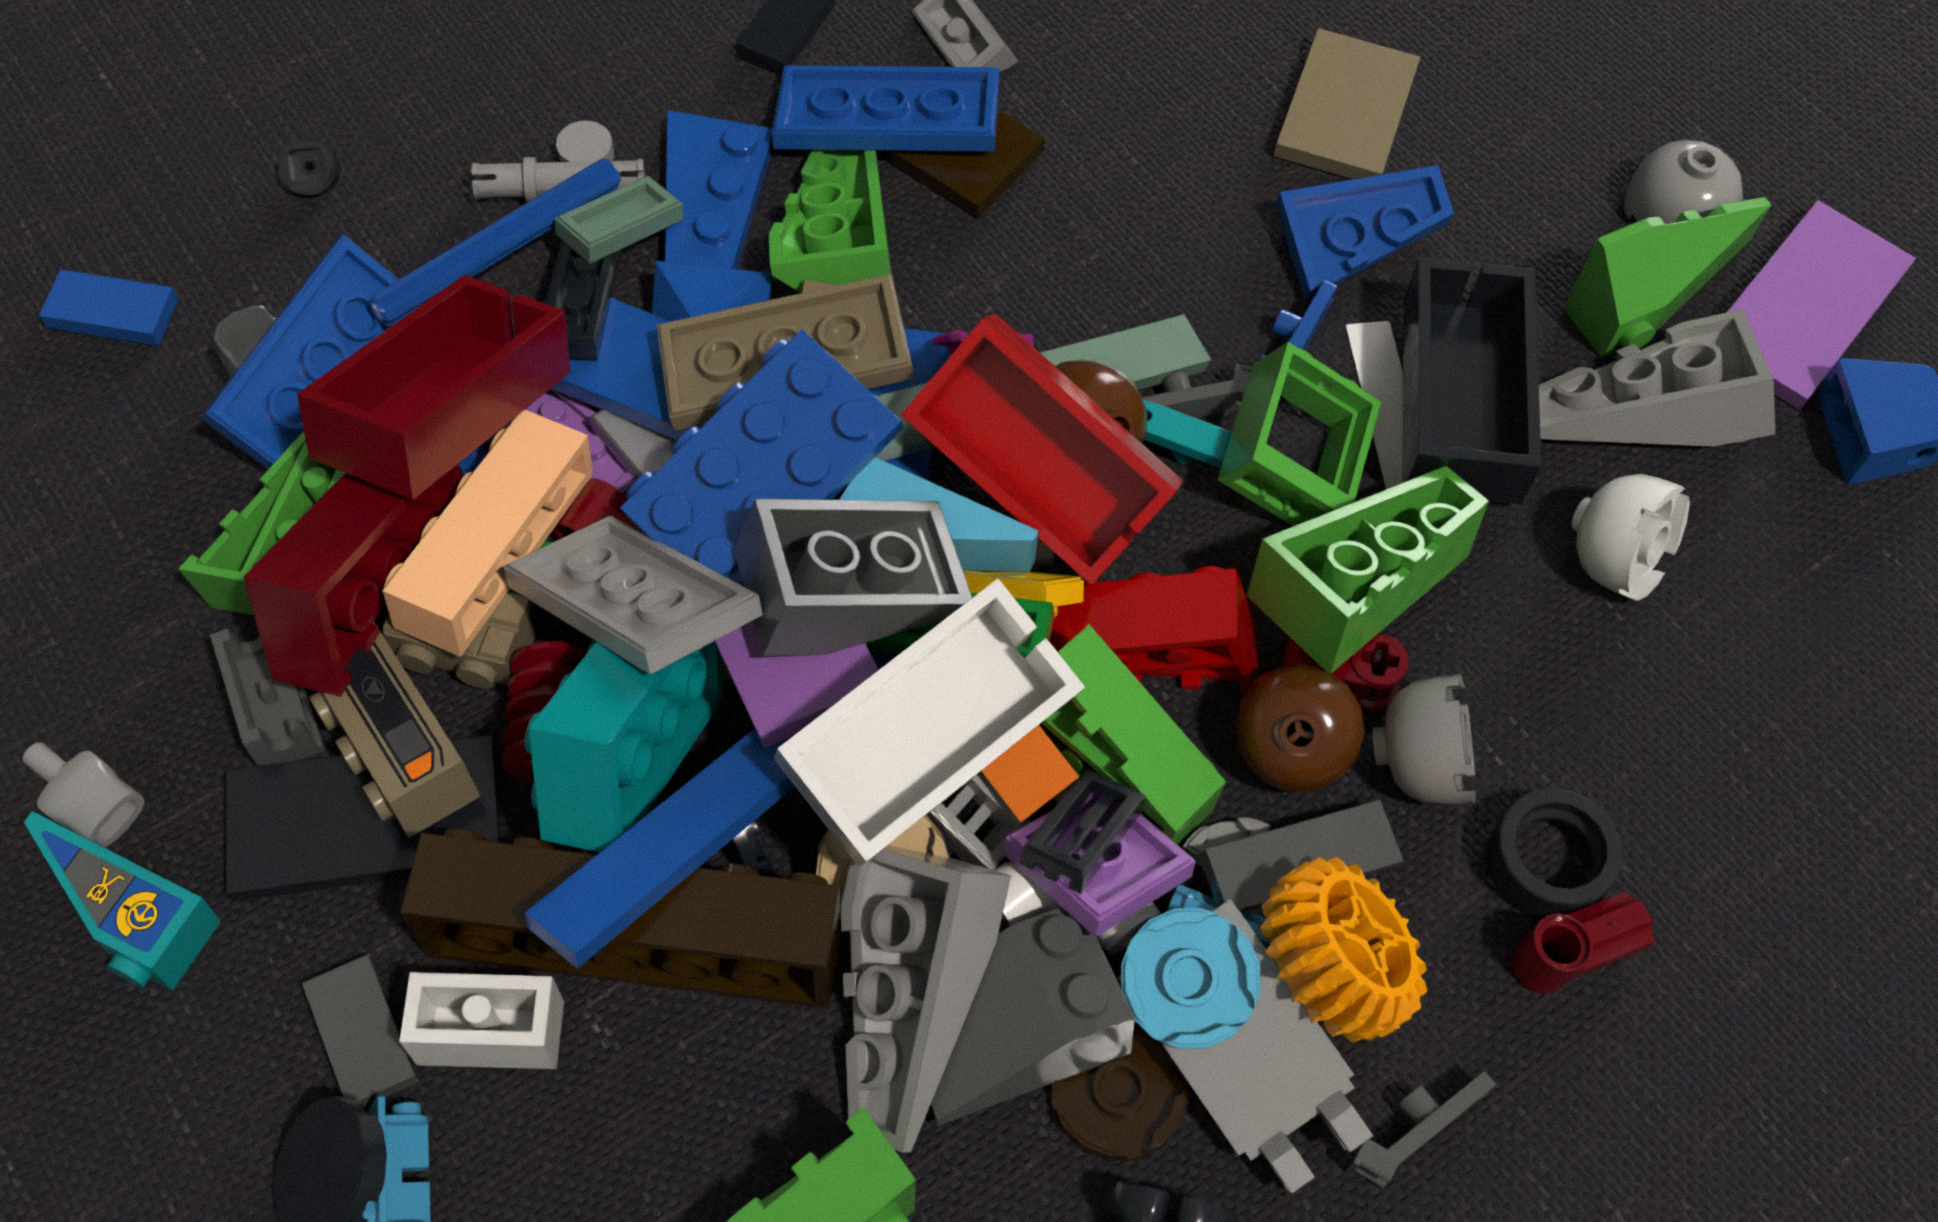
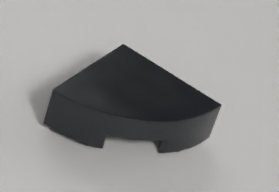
[729,821,774,877]

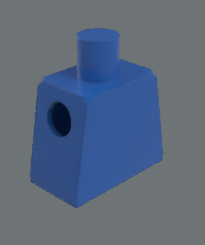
[1816,358,1938,484]

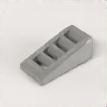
[927,772,1031,870]

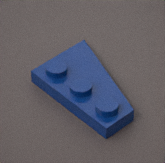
[1275,165,1454,301]

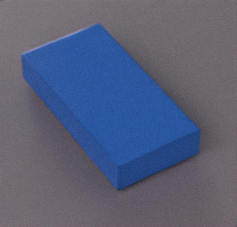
[39,269,179,346]

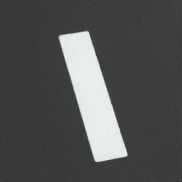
[1346,321,1403,489]

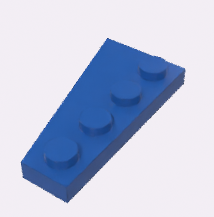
[665,110,774,269]

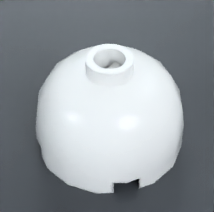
[1572,474,1690,601]

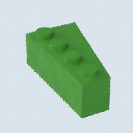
[1247,466,1489,675]

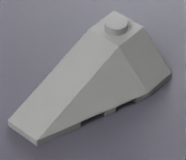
[1539,309,1775,447]
[840,846,1011,1153]

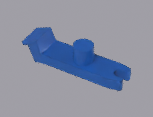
[1260,280,1338,360]

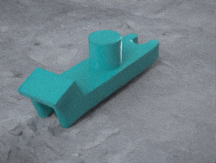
[1143,400,1232,469]

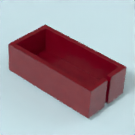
[297,275,570,500]

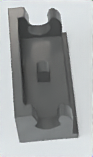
[210,627,326,766]

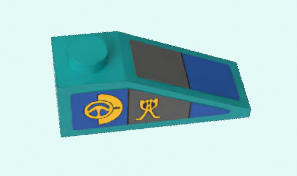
[24,811,221,991]

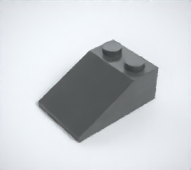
[734,499,972,656]
[930,907,1135,1126]

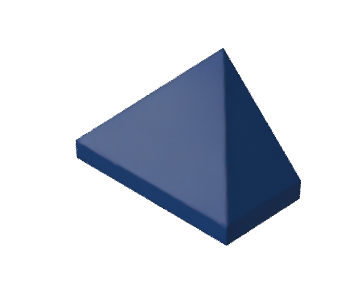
[652,261,772,321]

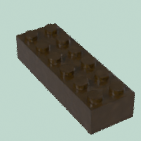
[401,829,842,1009]

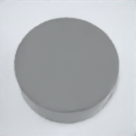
[556,121,614,162]

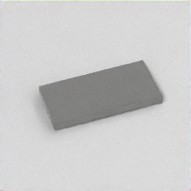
[504,515,763,675]

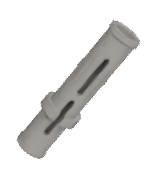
[471,157,645,202]

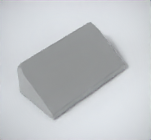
[912,0,1018,72]

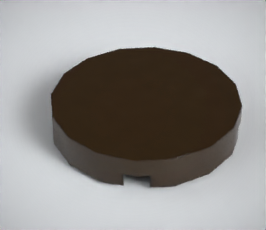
[1050,1022,1189,1161]

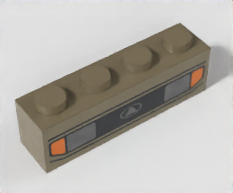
[309,622,481,838]

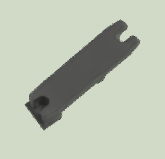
[1142,364,1252,418]
[1345,1071,1497,1188]

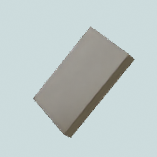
[1274,28,1420,179]

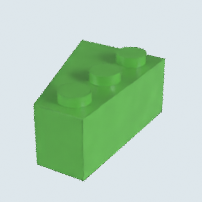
[178,431,345,615]
[1039,624,1226,845]
[726,1107,916,1222]

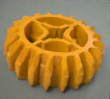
[1260,857,1427,1043]

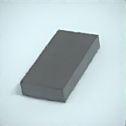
[302,954,419,1108]

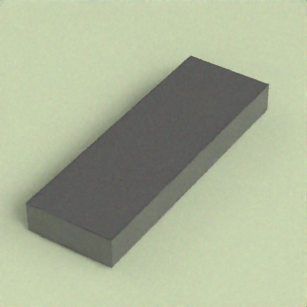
[1198,800,1404,912]

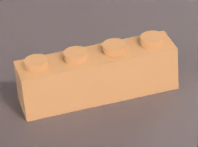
[383,410,593,657]

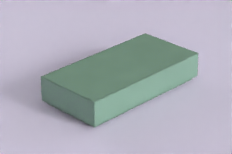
[554,176,683,263]

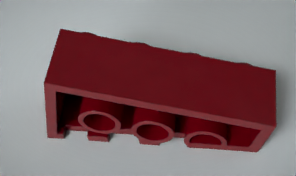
[244,463,462,697]

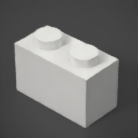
[399,972,564,1069]

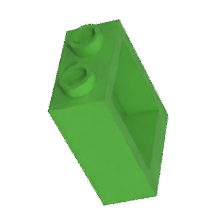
[1217,342,1382,526]

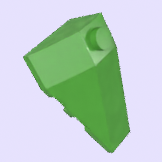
[769,149,892,293]

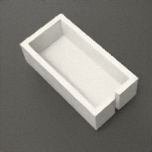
[774,579,1085,868]

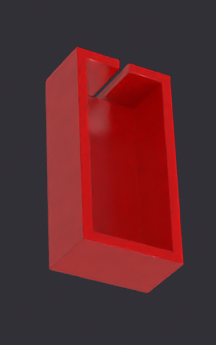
[901,313,1183,585]

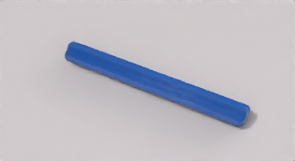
[370,159,621,326]

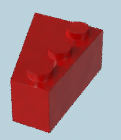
[1049,566,1259,693]

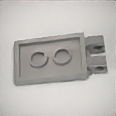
[1117,899,1373,1194]

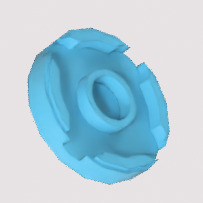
[1121,908,1261,1049]

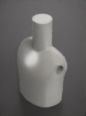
[23,742,144,848]

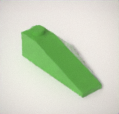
[1564,197,1771,359]

